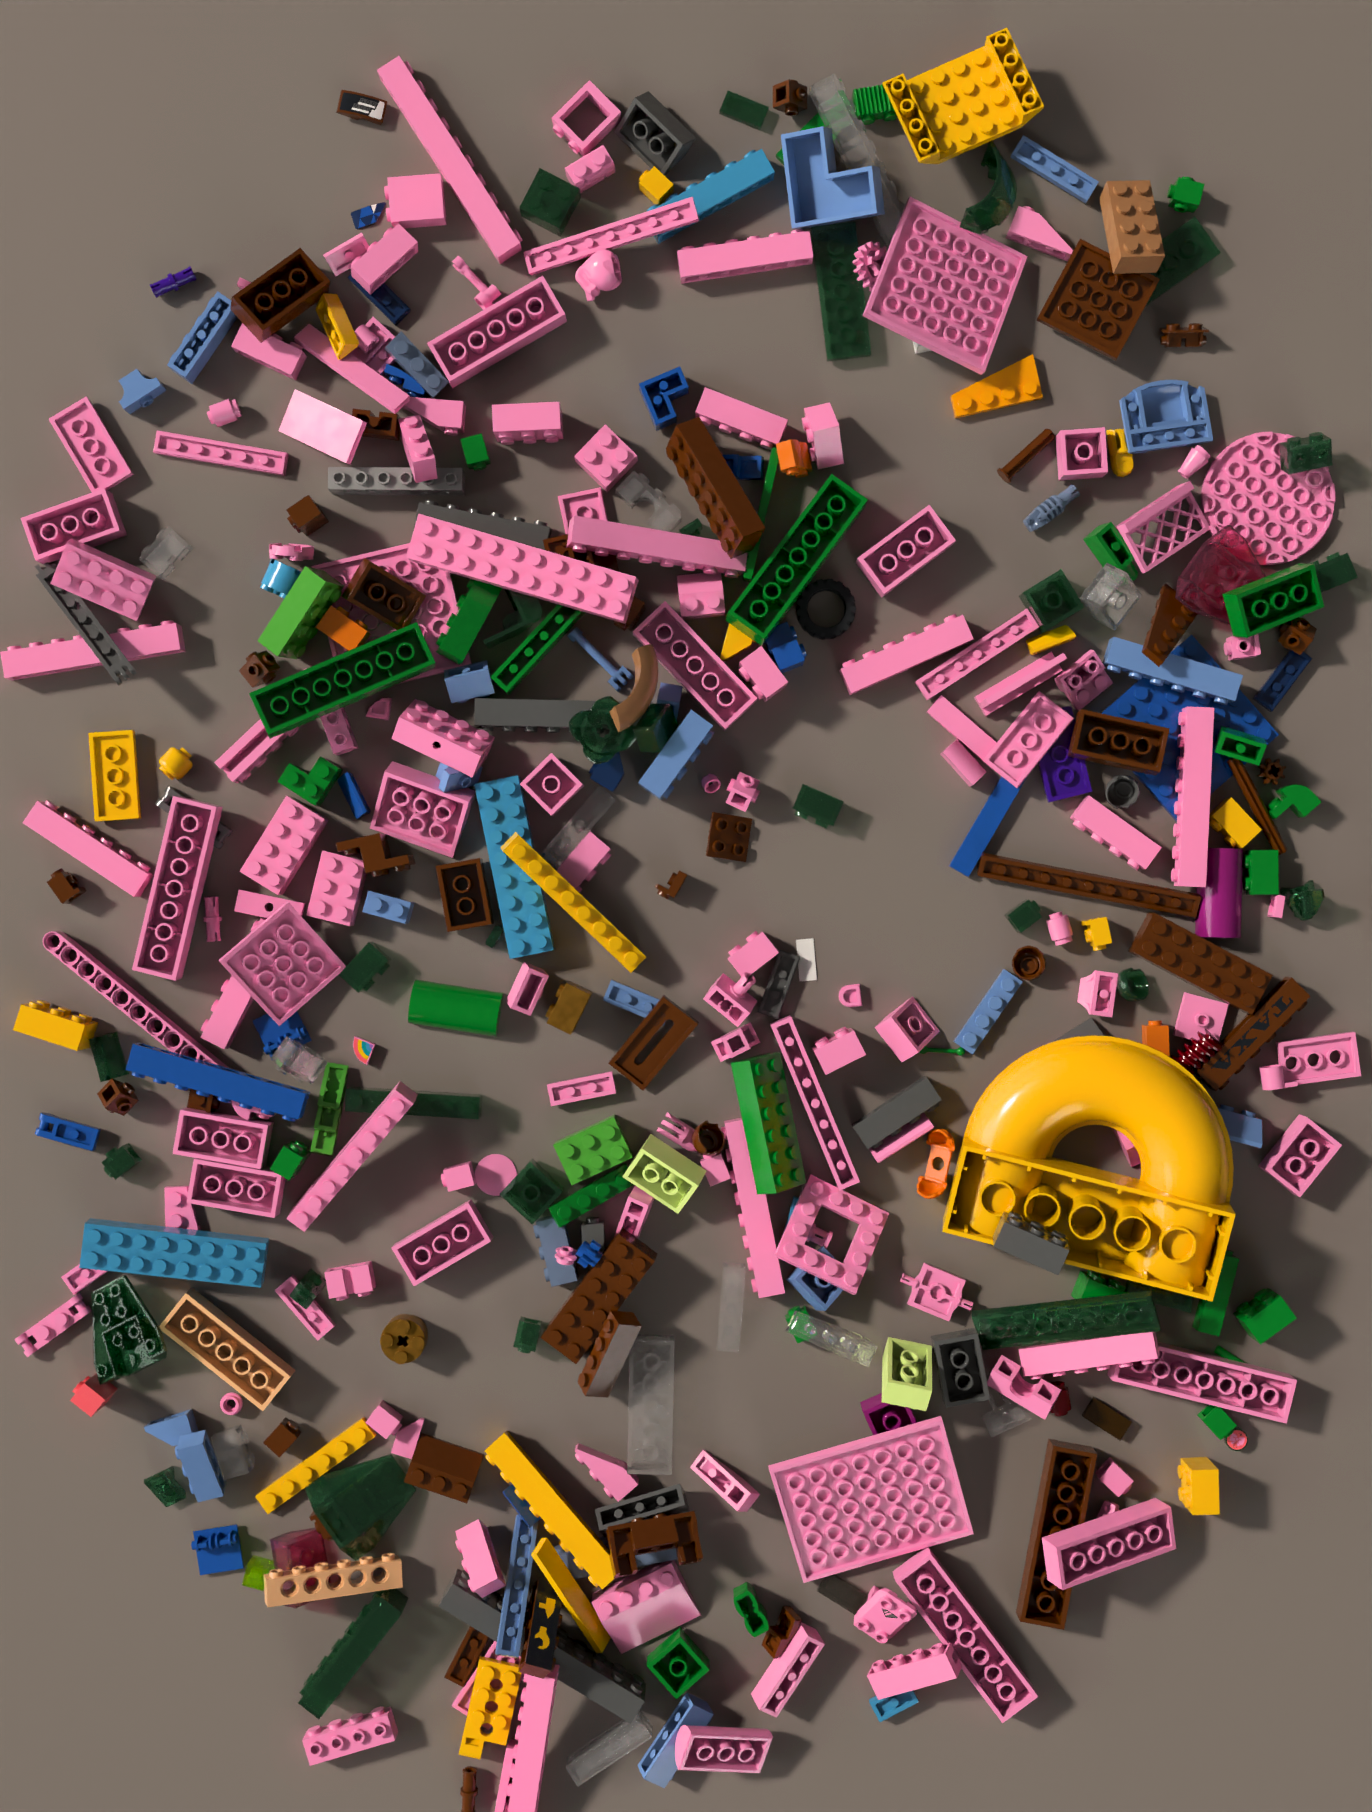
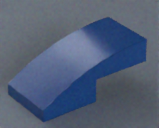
[722,454,764,480]

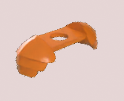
[917,1128,955,1199]

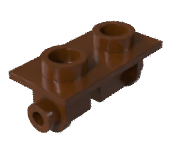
[1159,323,1209,347]

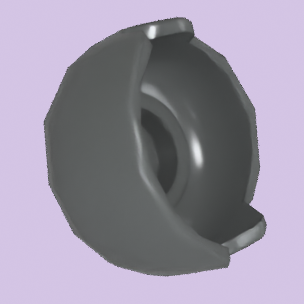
[1105,775,1140,809]

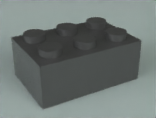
[993,1211,1070,1275]
[931,1328,990,1408]

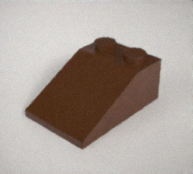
[342,558,426,630]

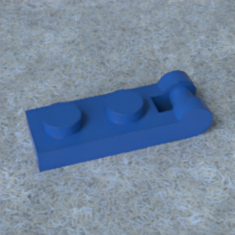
[35,1112,101,1151]

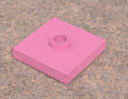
[1173,992,1229,1041]

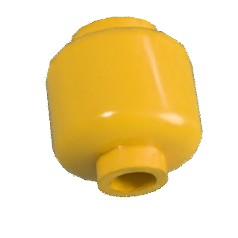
[159,747,193,780]

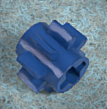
[575,1240,603,1268]

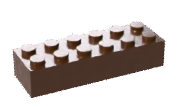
[666,417,765,559]
[1128,913,1273,1015]
[540,1227,657,1364]

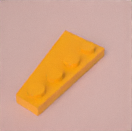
[950,354,1043,419]

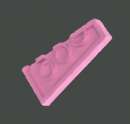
[164,1186,201,1230]

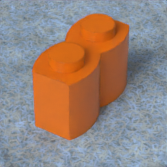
[776,439,812,478]

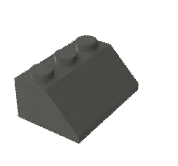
[614,91,696,176]

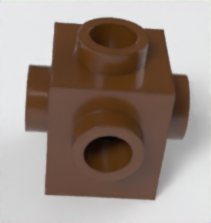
[773,79,808,116]
[1278,617,1317,655]
[239,650,280,688]
[97,1078,139,1116]

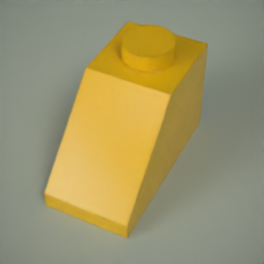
[720,623,756,662]

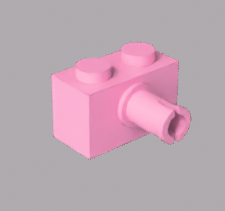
[703,972,757,1027]

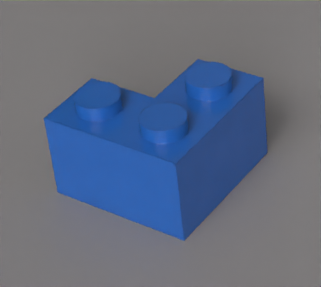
[639,366,689,431]
[765,622,807,674]

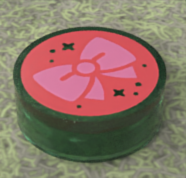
[1224,1427,1248,1451]

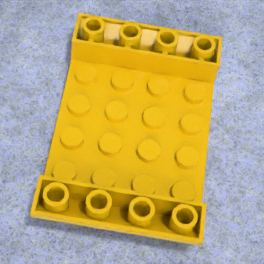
[882,28,1044,164]

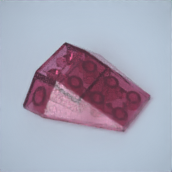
[1175,525,1266,626]

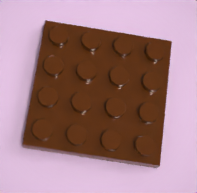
[1037,239,1160,361]

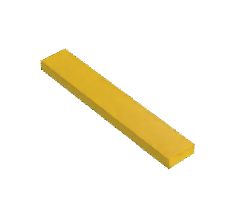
[531,1538,611,1653]

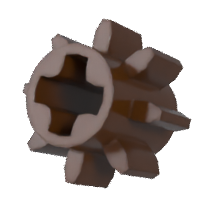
[1257,758,1286,785]

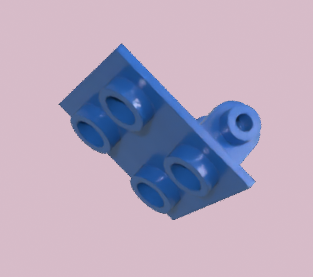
[252,1011,312,1060]
[191,1524,244,1575]

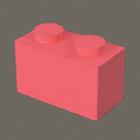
[70,1373,118,1417]

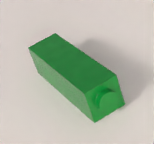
[1192,1249,1239,1337]

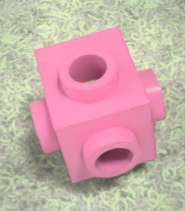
[726,772,760,812]

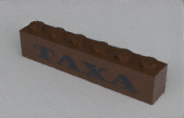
[1194,977,1311,1091]

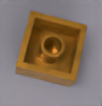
[545,981,593,1035]

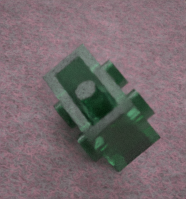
[1279,432,1333,474]

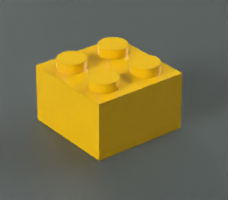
[1178,1457,1220,1515]

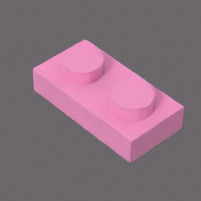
[323,233,369,277]

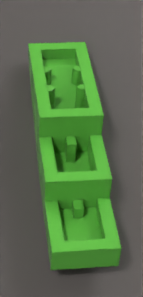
[310,1062,349,1157]

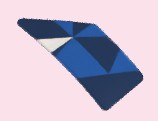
[351,202,386,229]

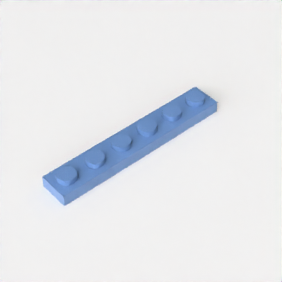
[495,1514,538,1658]

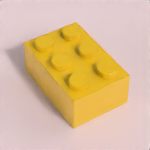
[13,1000,98,1051]

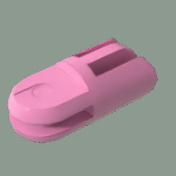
[657,1112,697,1152]

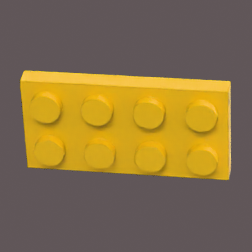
[88,730,141,822]

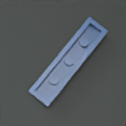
[1011,135,1099,204]
[953,969,1023,1055]

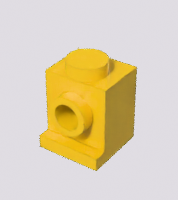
[1081,917,1112,951]

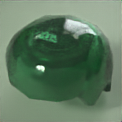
[1117,968,1149,1002]

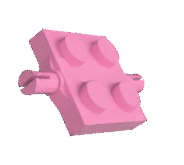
[900,1262,973,1321]

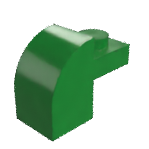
[1267,785,1321,819]

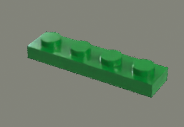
[548,1164,634,1228]

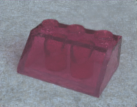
[270,1528,331,1608]

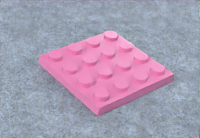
[219,901,347,1026]

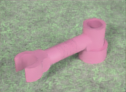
[452,256,501,310]

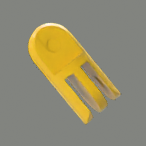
[1106,429,1134,477]

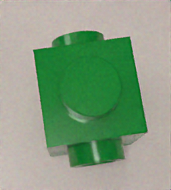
[1167,177,1205,213]

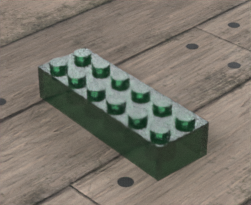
[298,1589,408,1719]

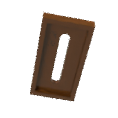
[608,995,699,1090]

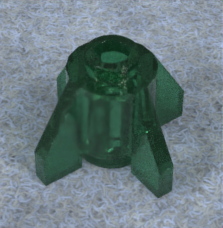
[1280,880,1325,920]

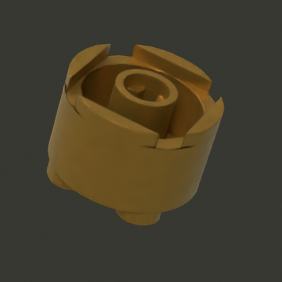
[380,1314,428,1364]

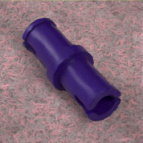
[150,266,197,298]

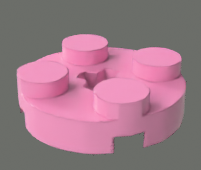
[269,543,314,561]

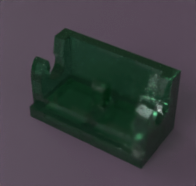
[89,1032,129,1082]

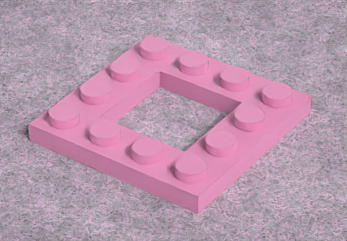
[774,1174,889,1295]

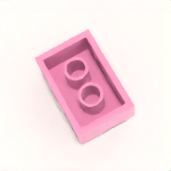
[492,402,563,445]
[306,850,367,926]
[1258,1114,1342,1197]

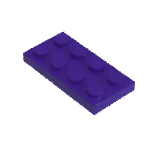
[1038,706,1092,803]

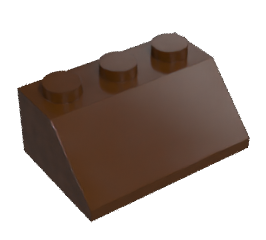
[404,1433,484,1504]

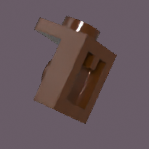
[655,870,688,899]
[187,1089,220,1113]

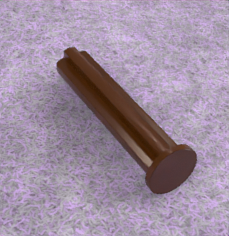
[997,429,1055,483]

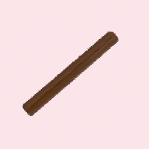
[1227,758,1287,855]

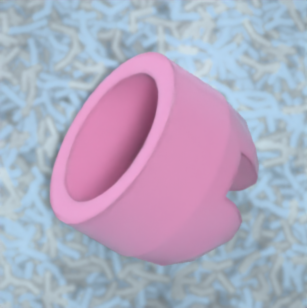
[701,774,721,793]

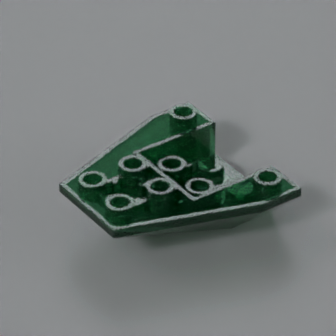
[91,1275,167,1385]
[305,1454,416,1561]

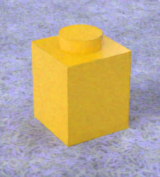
[639,166,674,205]

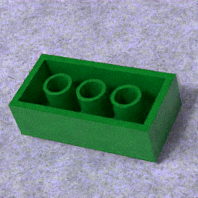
[1222,563,1324,638]

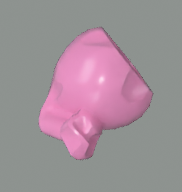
[575,249,622,301]

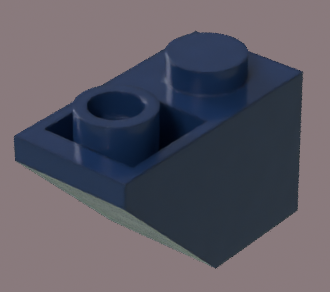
[589,740,625,793]

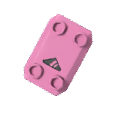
[854,1586,917,1643]

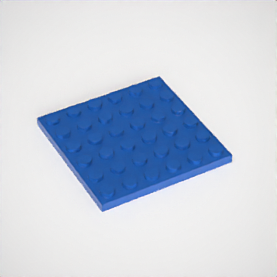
[1101,635,1279,822]

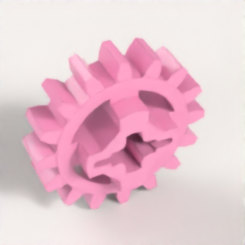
[852,241,886,292]

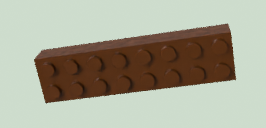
[1016,1439,1097,1630]

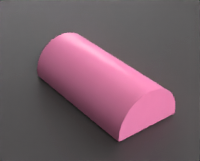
[675,1725,773,1773]

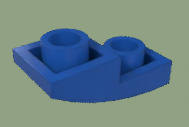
[384,364,427,398]

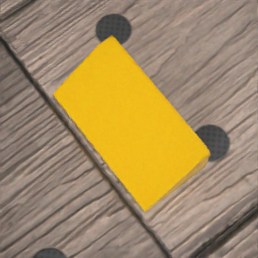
[1026,625,1076,656]

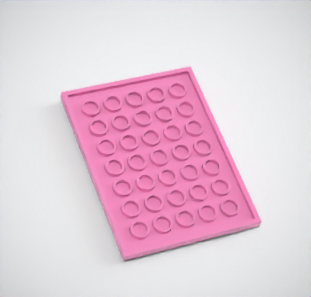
[768,1416,974,1583]

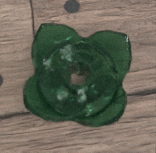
[569,696,637,764]

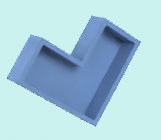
[781,126,885,229]

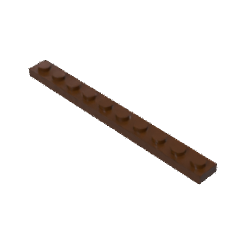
[977,853,1201,918]

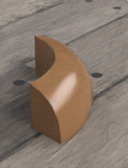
[610,644,658,733]

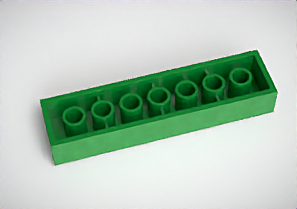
[726,474,868,646]
[249,622,436,739]

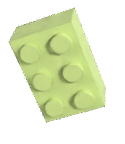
[623,1134,706,1214]
[882,1337,932,1411]

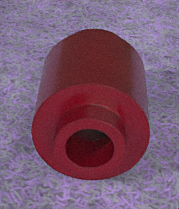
[1050,1381,1072,1416]

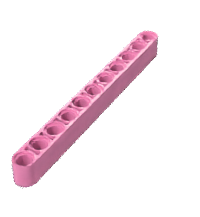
[43,931,229,1068]

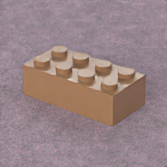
[1099,180,1165,274]

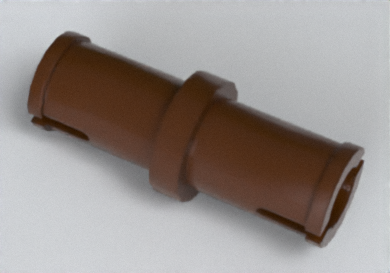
[460,1766,478,1812]

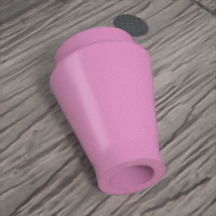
[1178,445,1211,480]

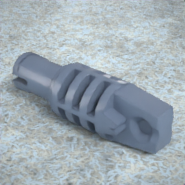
[1023,484,1080,532]

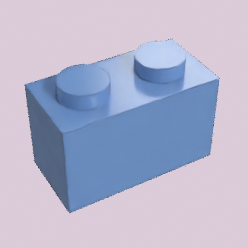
[444,660,495,703]
[362,891,415,924]

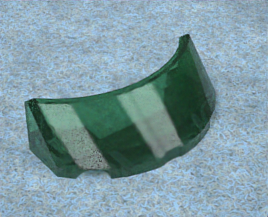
[960,141,1017,235]

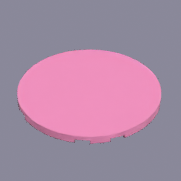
[1201,432,1336,566]

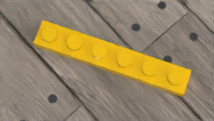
[255,1417,377,1514]

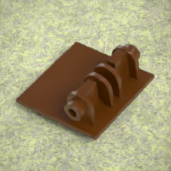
[706,812,752,862]

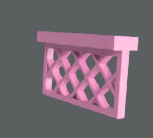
[1115,481,1210,574]
[974,651,1067,716]

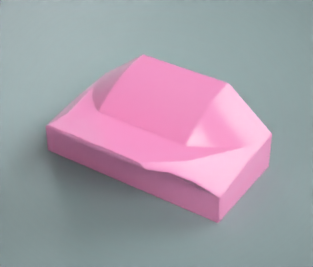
[1077,970,1118,1017]

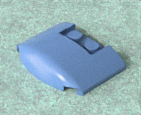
[1119,380,1213,454]

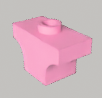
[711,1022,760,1062]

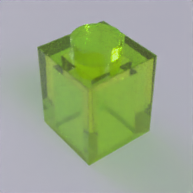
[242,1555,274,1591]

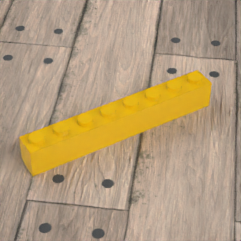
[500,832,646,973]
[485,1431,614,1590]

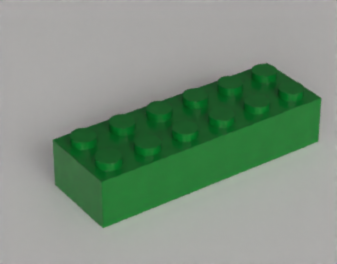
[731,1052,806,1194]

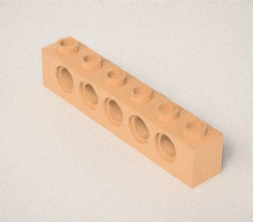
[264,1553,403,1608]

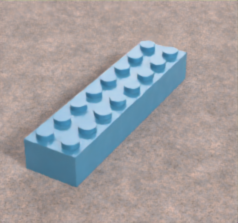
[474,775,555,959]
[79,1218,269,1288]

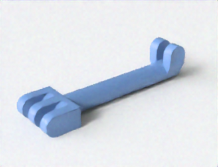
[567,627,634,692]

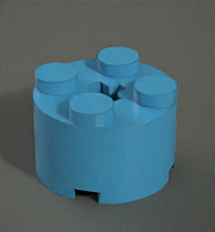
[260,559,301,598]

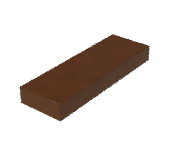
[444,1626,489,1687]

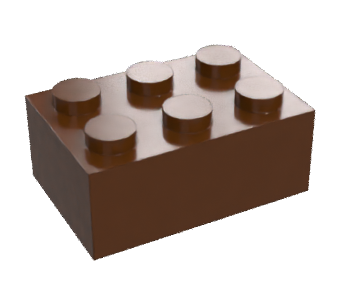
[436,858,494,932]

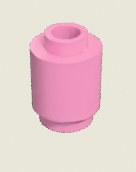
[207,399,242,427]
[1046,911,1073,946]

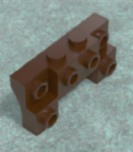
[606,1511,703,1578]

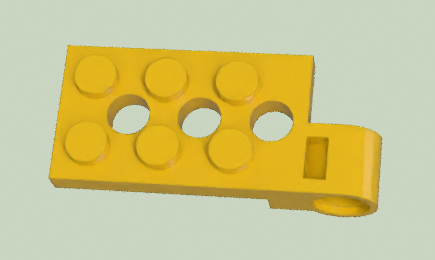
[459,1656,522,1760]

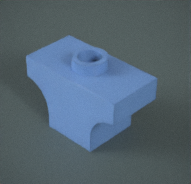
[118,369,167,414]
[436,762,483,793]

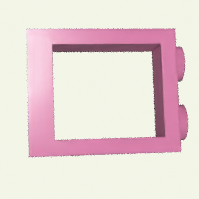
[552,80,622,157]

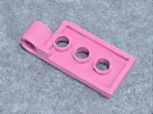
[1259,1031,1361,1090]

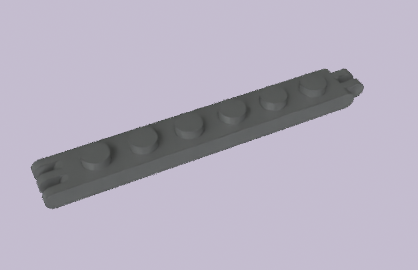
[35,563,137,686]

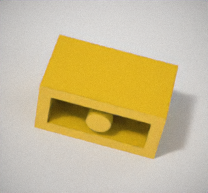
[1209,797,1262,849]

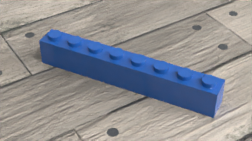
[125,1042,310,1122]

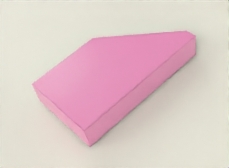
[391,1418,425,1459]

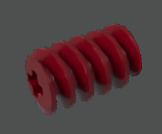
[1170,1029,1222,1075]

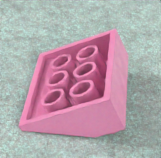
[370,761,476,858]
[591,1560,701,1654]

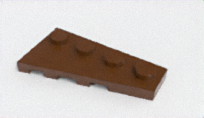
[1142,583,1200,667]

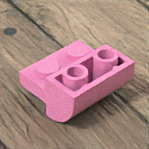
[1055,650,1113,711]

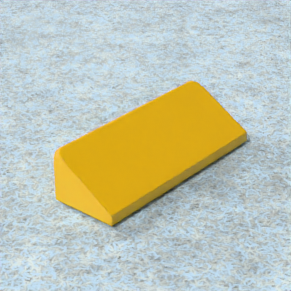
[315,293,359,360]

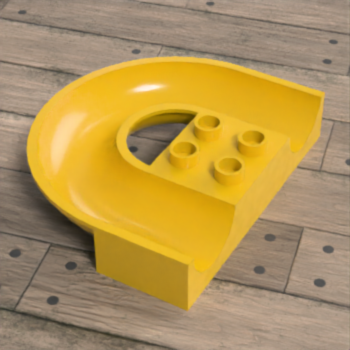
[942,1035,1236,1302]

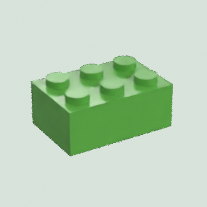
[553,1115,633,1185]

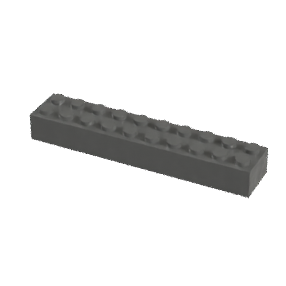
[439,1569,646,1724]

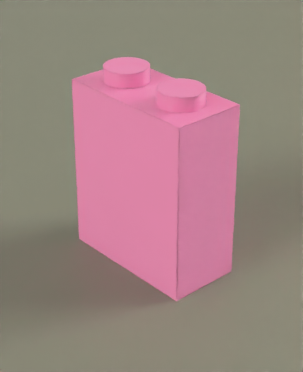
[384,173,447,229]

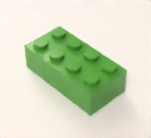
[258,566,344,659]

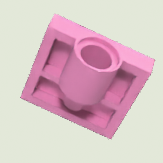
[350,317,395,376]

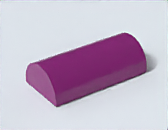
[1195,848,1243,938]

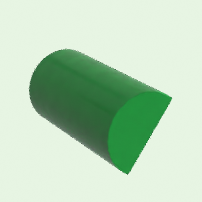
[408,979,504,1037]

